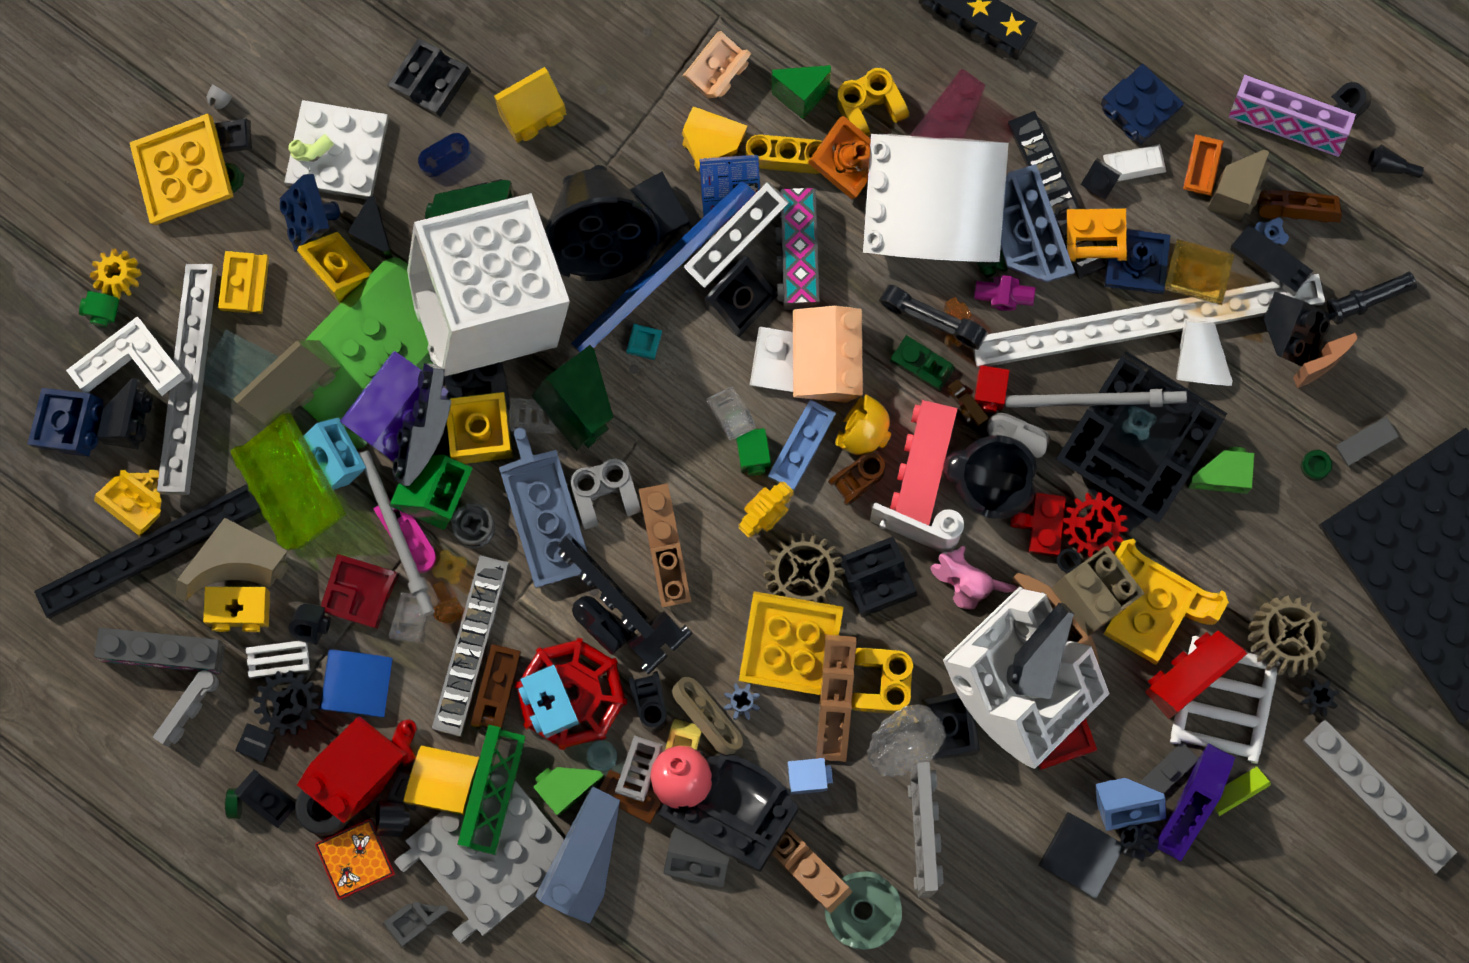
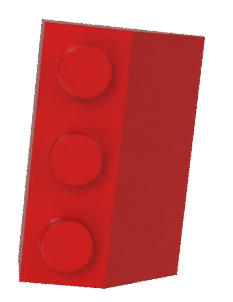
[1145,630,1247,719]

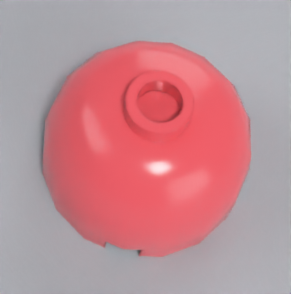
[651,745,712,809]

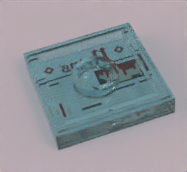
[203,329,278,401]

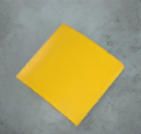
[404,746,480,815]

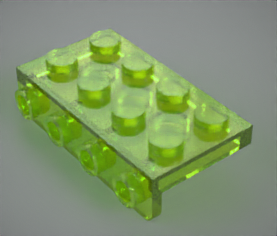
[230,413,347,551]

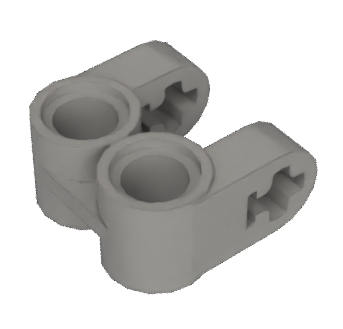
[571,458,642,530]

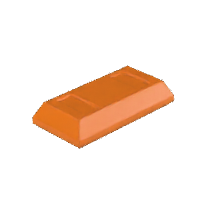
[1183,134,1224,196]

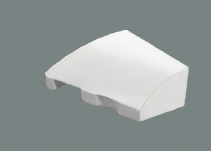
[1176,319,1233,386]

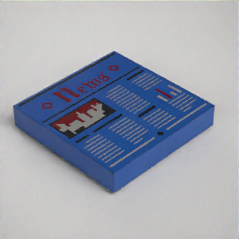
[699,155,760,217]

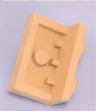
[683,31,752,99]

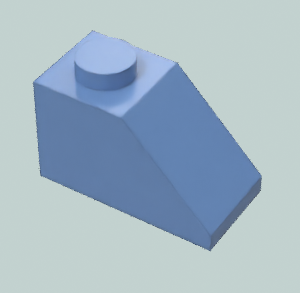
[1096,778,1166,831]

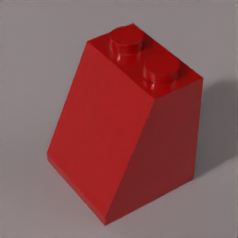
[297,716,406,823]

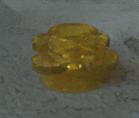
[432,550,467,584]

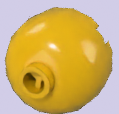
[835,394,891,455]

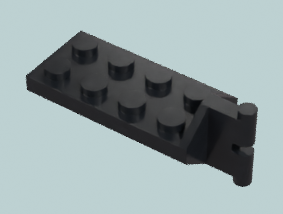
[558,533,693,674]

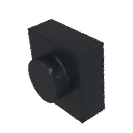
[1080,158,1122,200]

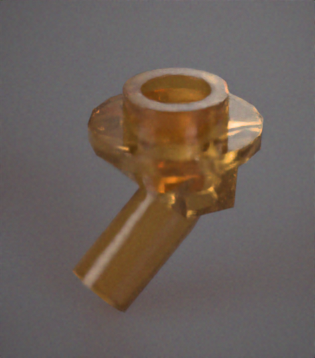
[432,580,463,623]

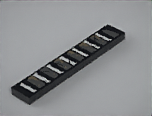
[1008,111,1107,279]

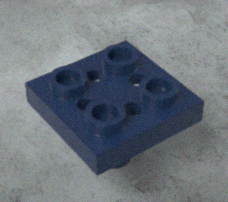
[279,174,340,252]
[1104,229,1171,294]

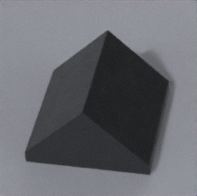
[705,255,778,337]
[922,692,980,760]

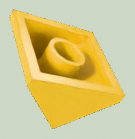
[297,232,372,303]

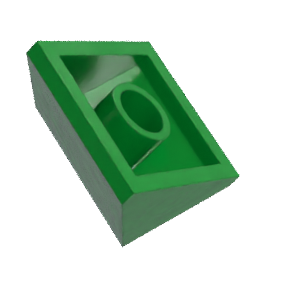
[772,65,831,120]

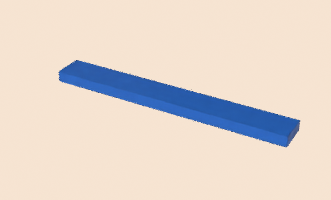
[571,182,755,352]

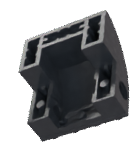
[1056,351,1228,523]

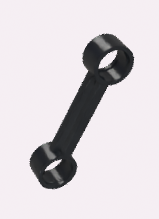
[879,285,988,350]

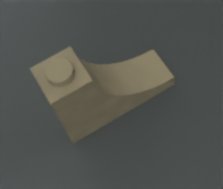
[175,518,288,602]

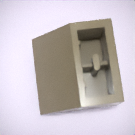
[1207,150,1271,222]
[1051,546,1145,636]

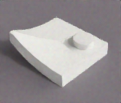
[750,327,793,392]

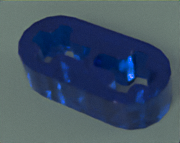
[418,133,470,177]

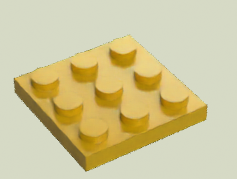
[130,114,233,226]
[739,591,844,695]

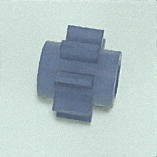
[724,683,760,720]

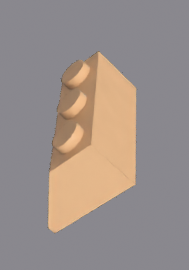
[793,306,863,403]

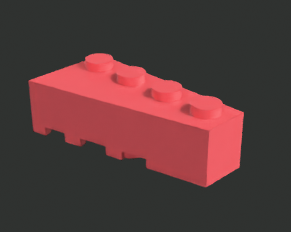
[890,399,958,525]

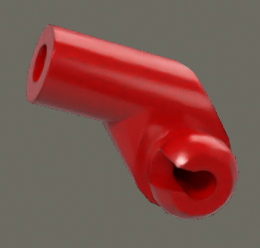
[391,719,417,766]

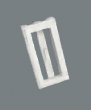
[246,641,310,679]

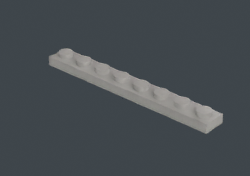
[157,264,218,495]

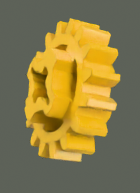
[738,481,794,538]

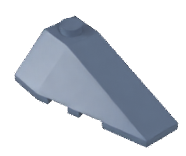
[535,786,620,924]

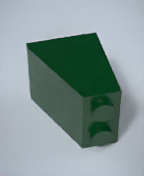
[425,180,515,219]
[532,345,614,451]

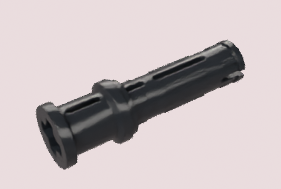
[1326,271,1417,325]

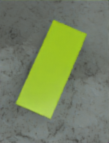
[1214,767,1271,816]

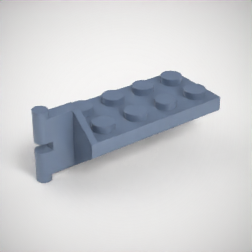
[499,428,587,588]

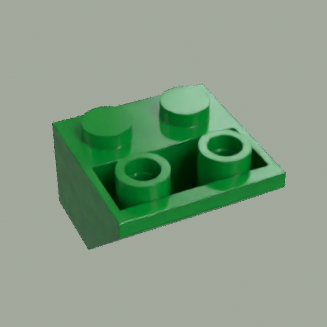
[389,454,473,530]

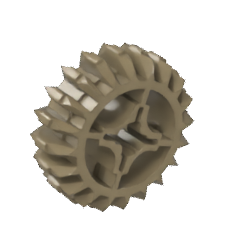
[763,533,845,604]
[1248,595,1331,678]

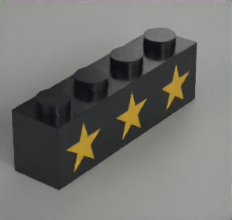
[918,0,1038,60]

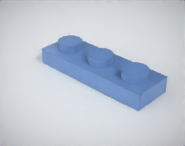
[768,399,836,491]

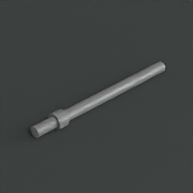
[1005,389,1187,407]
[359,451,435,616]

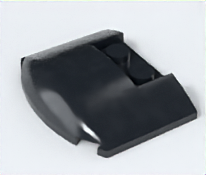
[658,752,799,872]

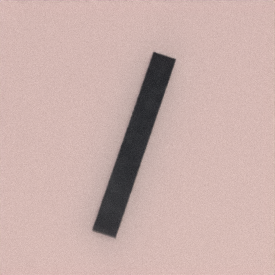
[34,483,264,619]

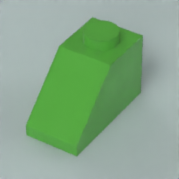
[1188,447,1254,494]
[533,767,605,817]

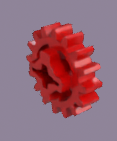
[1063,492,1129,557]

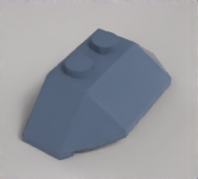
[1000,164,1075,283]

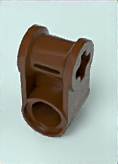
[828,453,885,506]

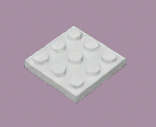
[284,100,389,199]

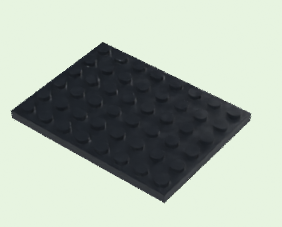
[1319,428,1469,725]

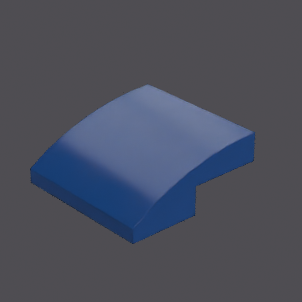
[320,650,393,718]

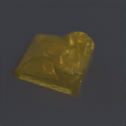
[1164,239,1234,305]

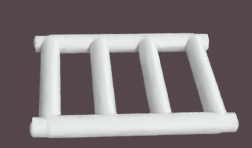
[1170,636,1277,764]

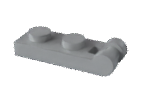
[153,670,219,747]

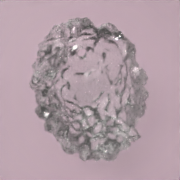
[867,704,946,777]

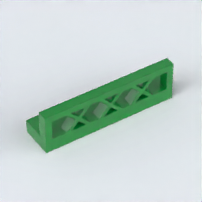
[457,724,526,856]

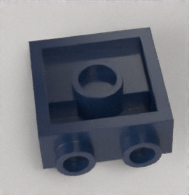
[1100,64,1184,145]
[27,388,105,457]

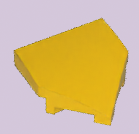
[682,106,747,172]
[94,470,161,536]

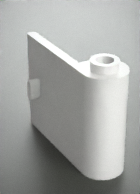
[870,503,964,552]

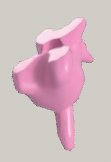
[930,546,1017,610]

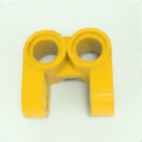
[837,68,909,136]
[851,648,913,714]

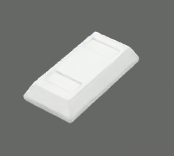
[1103,144,1167,182]

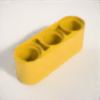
[746,135,822,174]

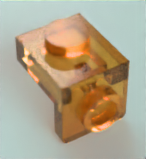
[944,297,972,347]

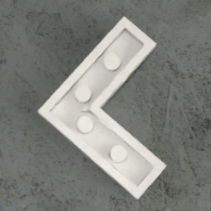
[66,316,186,396]

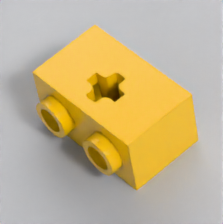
[203,587,270,632]

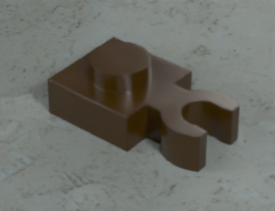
[947,379,989,431]

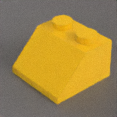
[494,67,566,143]
[447,392,513,464]

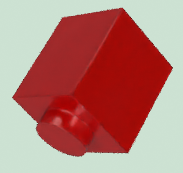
[974,365,1009,413]

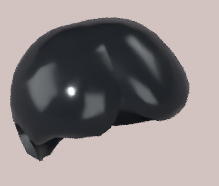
[943,435,1037,519]

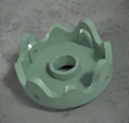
[825,871,902,950]

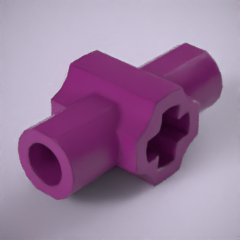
[975,275,1036,311]

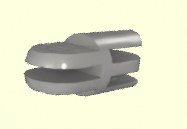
[987,413,1051,458]

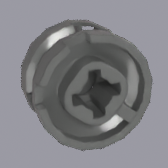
[451,503,495,549]

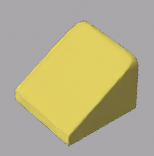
[665,719,702,750]

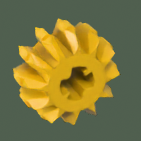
[90,248,142,299]

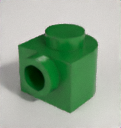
[79,291,120,327]

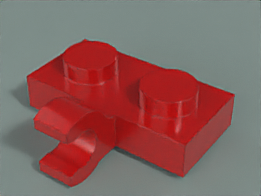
[1010,493,1066,557]

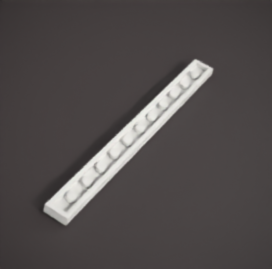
[973,274,1325,368]

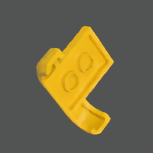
[1103,539,1229,665]

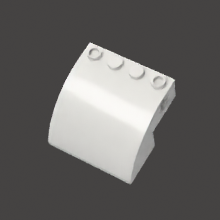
[863,134,1009,262]
[943,587,1110,768]

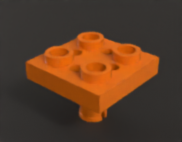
[807,116,871,199]

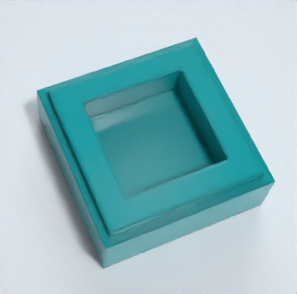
[626,324,662,361]

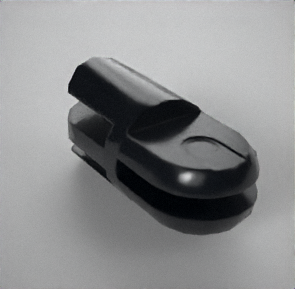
[572,596,633,655]

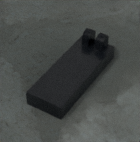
[1230,225,1313,296]

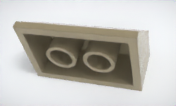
[234,340,341,426]

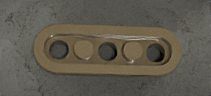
[672,677,743,755]

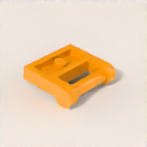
[1067,208,1127,261]

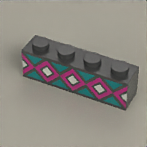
[776,188,820,310]
[94,627,225,674]

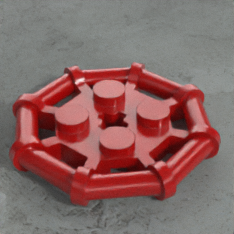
[514,638,628,750]

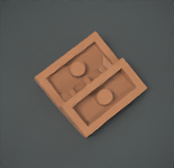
[1293,333,1358,388]

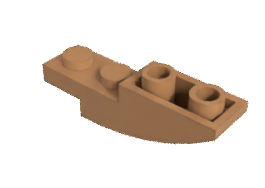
[639,483,691,607]
[771,827,852,914]

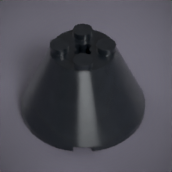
[545,165,660,281]

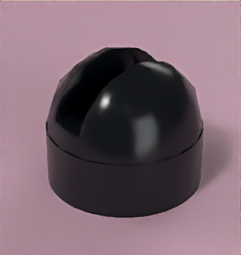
[1057,549,1081,573]

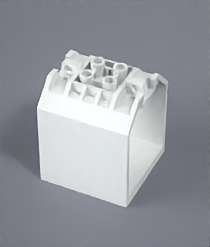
[407,193,570,376]

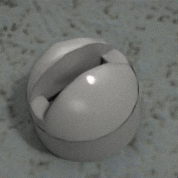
[206,84,233,109]

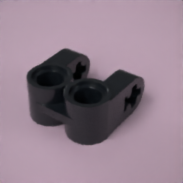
[444,362,511,410]

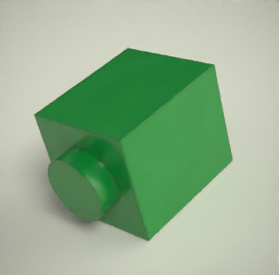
[736,428,771,476]

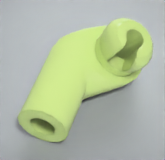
[288,134,334,162]

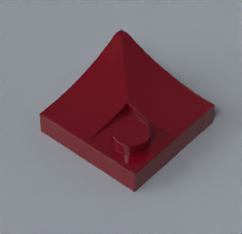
[321,554,400,629]

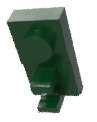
[890,335,956,392]

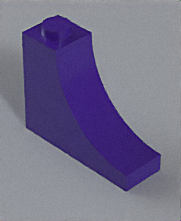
[1157,743,1235,861]

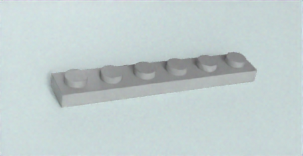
[1302,720,1457,874]

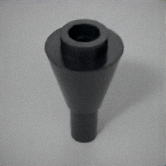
[1368,144,1424,178]

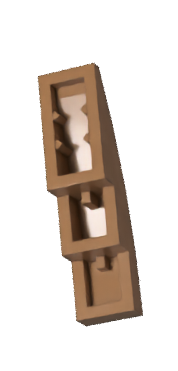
[816,635,856,762]

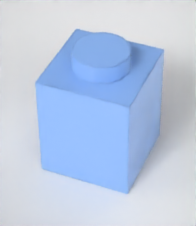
[788,758,833,795]

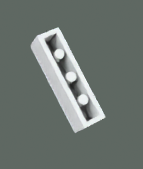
[684,182,790,288]

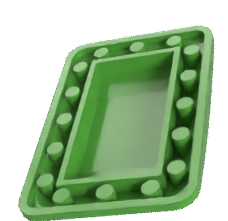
[302,257,433,450]

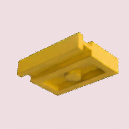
[218,251,269,314]

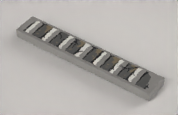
[431,555,509,737]

